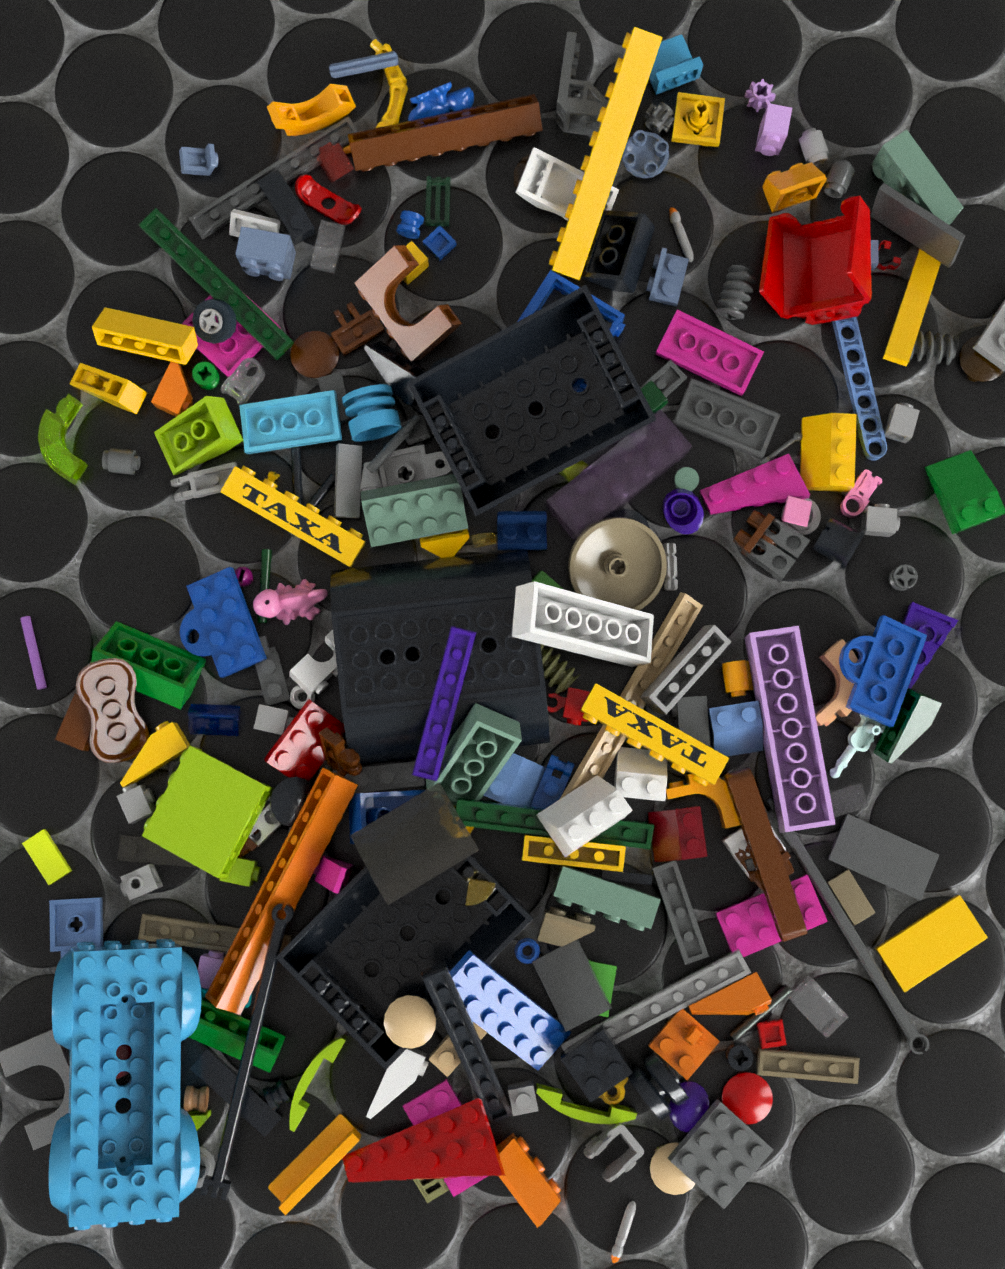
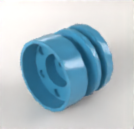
[342,384,402,442]

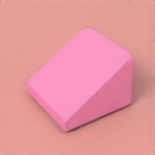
[781,496,812,527]

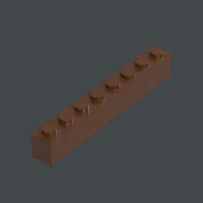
[347,94,543,171]

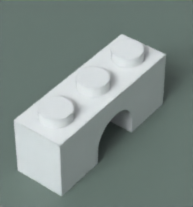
[289,630,338,697]

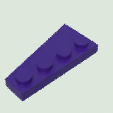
[902,602,959,688]

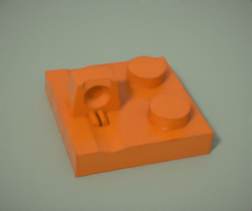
[648,1009,720,1080]

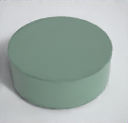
[674,467,699,492]

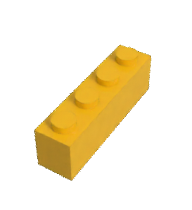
[92,307,198,365]
[521,835,626,872]

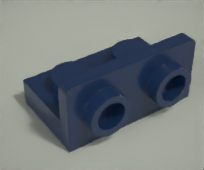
[497,511,547,550]

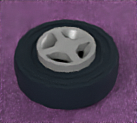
[192,299,237,344]

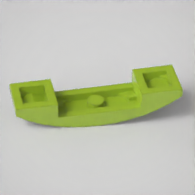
[289,1034,348,1132]
[536,1083,637,1124]

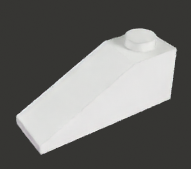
[366,1048,429,1119]

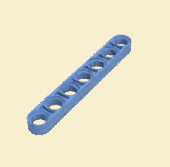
[832,317,887,461]

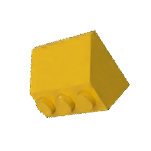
[800,413,857,492]

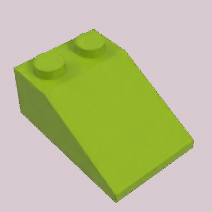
[154,396,243,475]

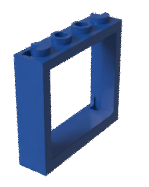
[517,270,625,392]

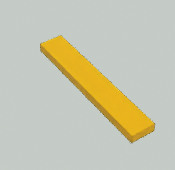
[883,249,941,366]

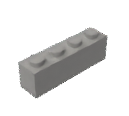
[640,624,731,714]

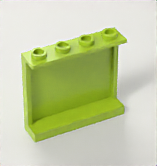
[142,745,273,879]

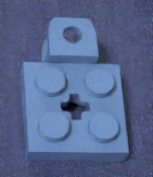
[49,897,103,957]

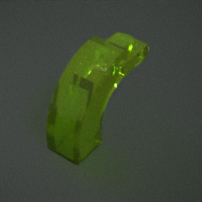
[38,394,88,485]

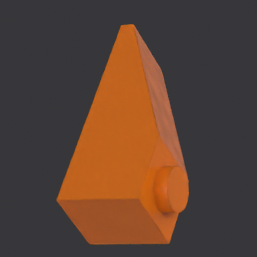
[689,972,772,1015]

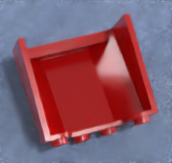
[759,196,872,325]

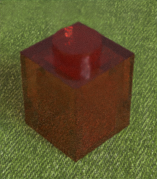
[316,142,354,182]

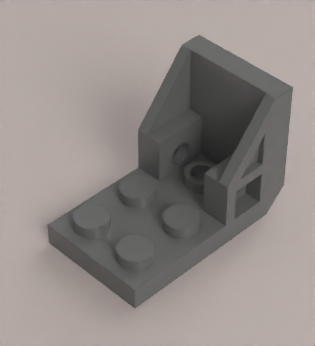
[555,32,608,136]

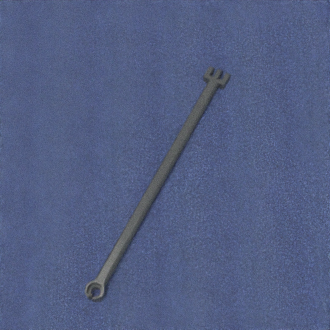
[764,798,930,1055]

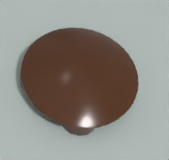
[291,331,339,378]

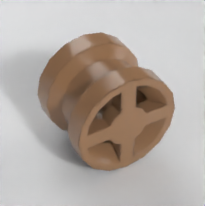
[184,1085,209,1113]

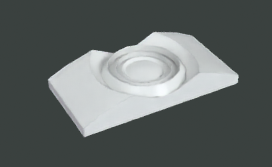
[515,147,619,221]

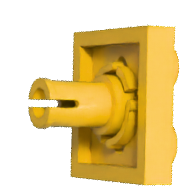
[671,92,725,147]

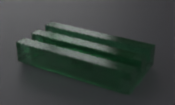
[425,176,451,226]

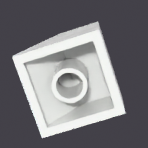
[614,747,667,801]

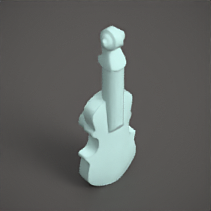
[830,714,886,778]

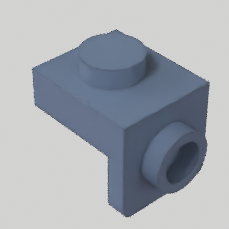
[179,143,218,176]

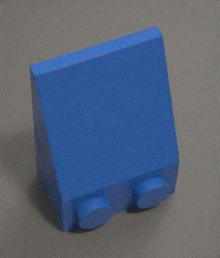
[349,790,430,844]

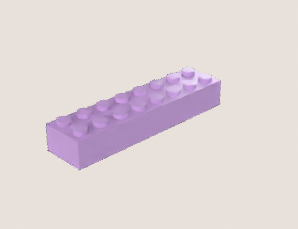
[744,626,835,833]

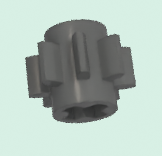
[644,102,674,134]

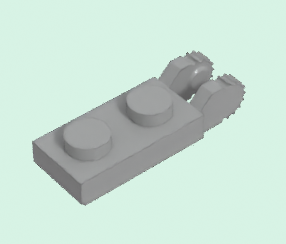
[170,462,238,502]

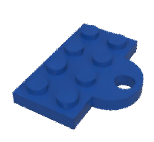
[180,567,267,678]
[839,615,927,727]

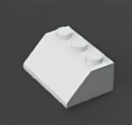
[536,775,633,857]

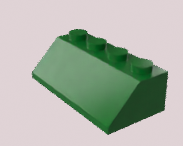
[91,621,206,710]

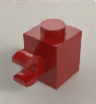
[547,687,590,726]

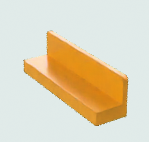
[268,1114,362,1215]

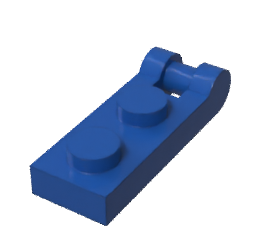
[530,755,574,809]

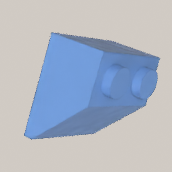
[708,700,763,756]
[483,753,546,807]

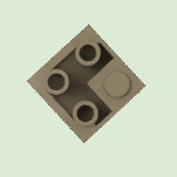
[537,906,596,947]

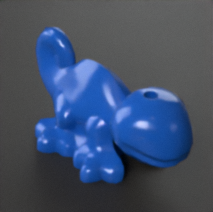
[408,82,475,121]

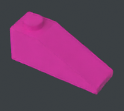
[313,855,353,894]

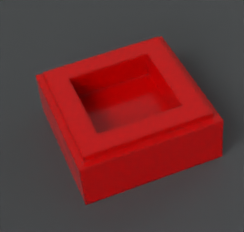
[756,1018,787,1049]

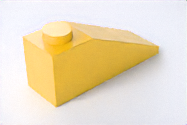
[69,363,147,414]
[120,721,190,788]

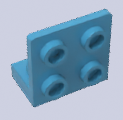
[649,35,703,95]

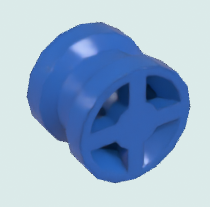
[396,210,424,239]

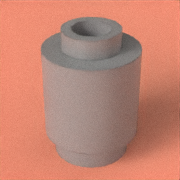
[799,128,829,166]

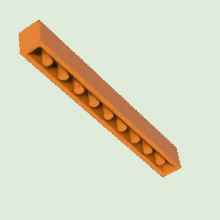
[205,768,358,1015]

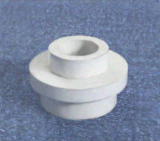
[290,685,315,709]

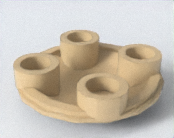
[384,995,436,1049]
[650,1142,695,1195]

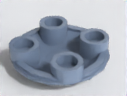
[622,130,669,178]

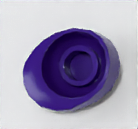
[662,489,704,534]
[669,1081,709,1132]

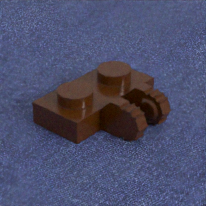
[331,302,385,356]
[319,727,362,777]

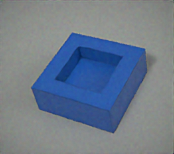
[422,225,457,261]

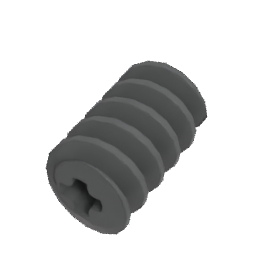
[714,265,757,320]
[910,330,959,365]

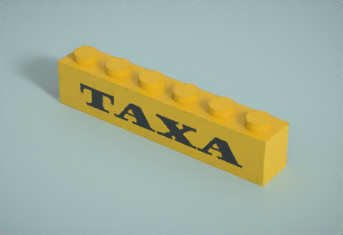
[220,465,366,567]
[580,684,729,787]

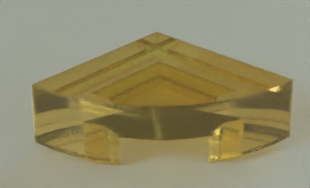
[471,533,497,548]
[465,879,495,905]

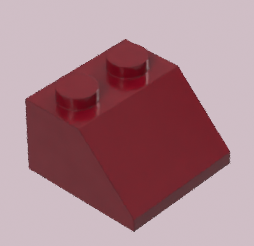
[647,806,707,862]

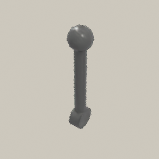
[760,432,802,464]

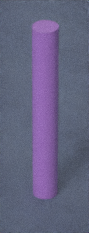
[20,616,47,690]

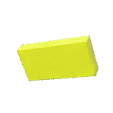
[22,829,72,885]

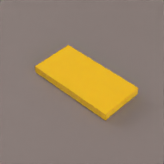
[875,894,988,992]

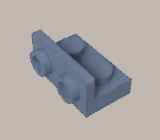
[646,247,689,307]

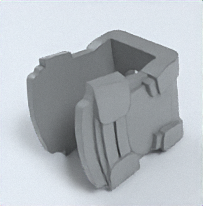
[583,1123,644,1182]

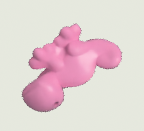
[253,579,328,625]

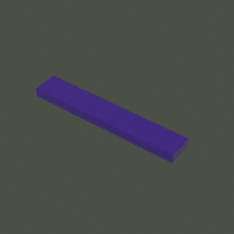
[412,626,476,781]

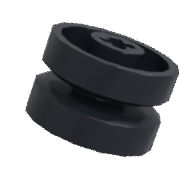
[628,1052,689,1121]

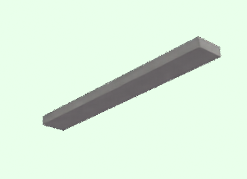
[561,949,751,1051]

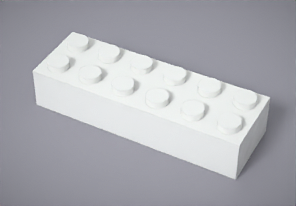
[512,581,654,667]

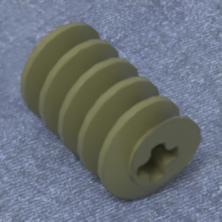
[540,644,581,694]

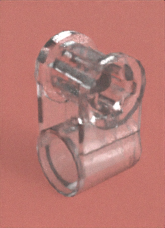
[221,358,265,405]

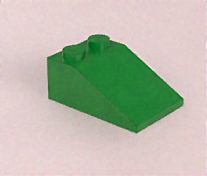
[925,450,1005,535]

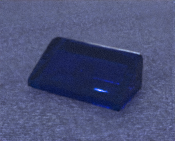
[188,704,240,736]

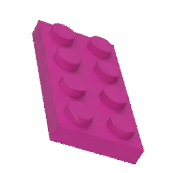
[655,310,764,396]
[715,874,828,957]
[403,1079,488,1197]

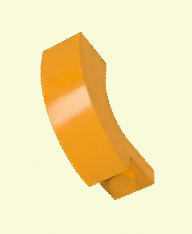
[267,84,356,136]
[665,774,740,828]

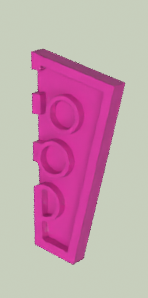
[700,454,810,515]

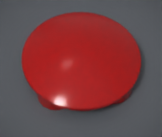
[721,1072,773,1124]

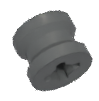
[888,564,918,591]

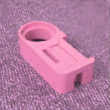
[840,469,882,518]

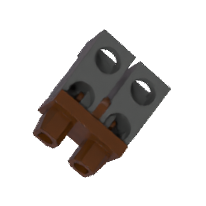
[733,510,810,582]

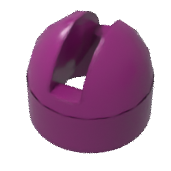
[235,567,253,587]

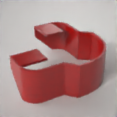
[876,240,902,271]

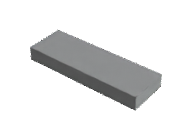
[334,443,362,519]

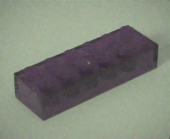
[546,409,692,541]

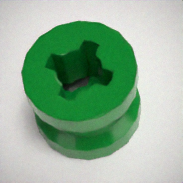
[192,362,220,390]

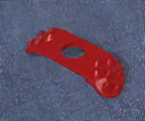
[295,174,362,225]

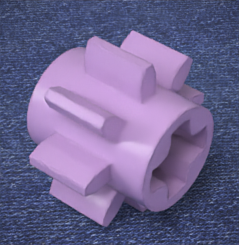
[744,79,776,112]

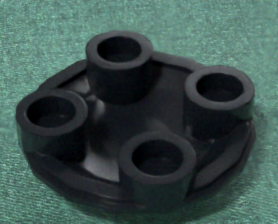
[270,777,313,827]

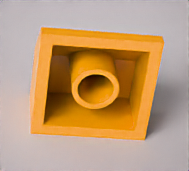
[762,162,827,213]

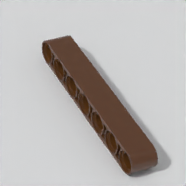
[724,767,807,942]

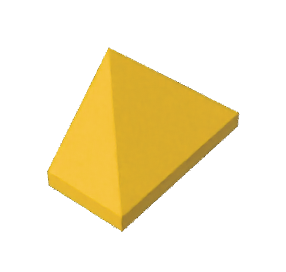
[420,529,469,558]

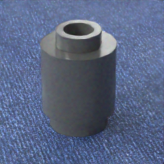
[824,160,855,198]
[102,448,141,475]

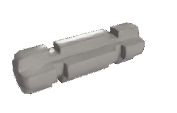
[663,543,678,591]

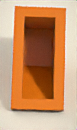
[151,362,193,417]

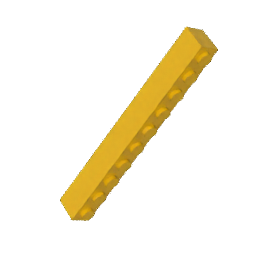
[549,27,663,280]

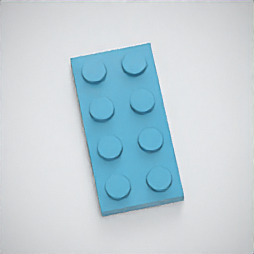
[239,390,342,454]

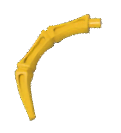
[343,39,408,154]

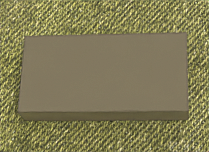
[826,869,875,926]

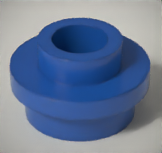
[515,938,540,964]

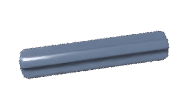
[329,51,399,78]

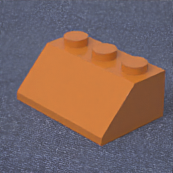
[496,1133,561,1228]

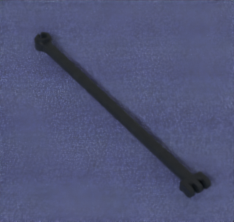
[201,902,294,1201]

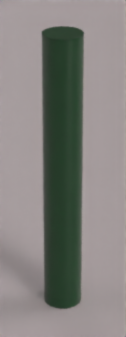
[257,549,272,623]

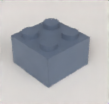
[235,226,296,281]

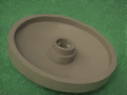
[568,517,667,611]

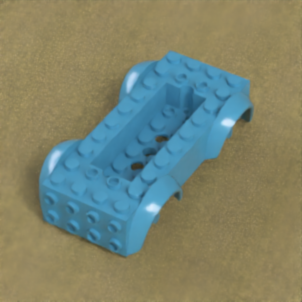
[49,939,201,1230]

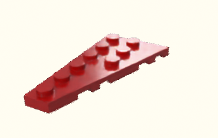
[342,1098,506,1182]

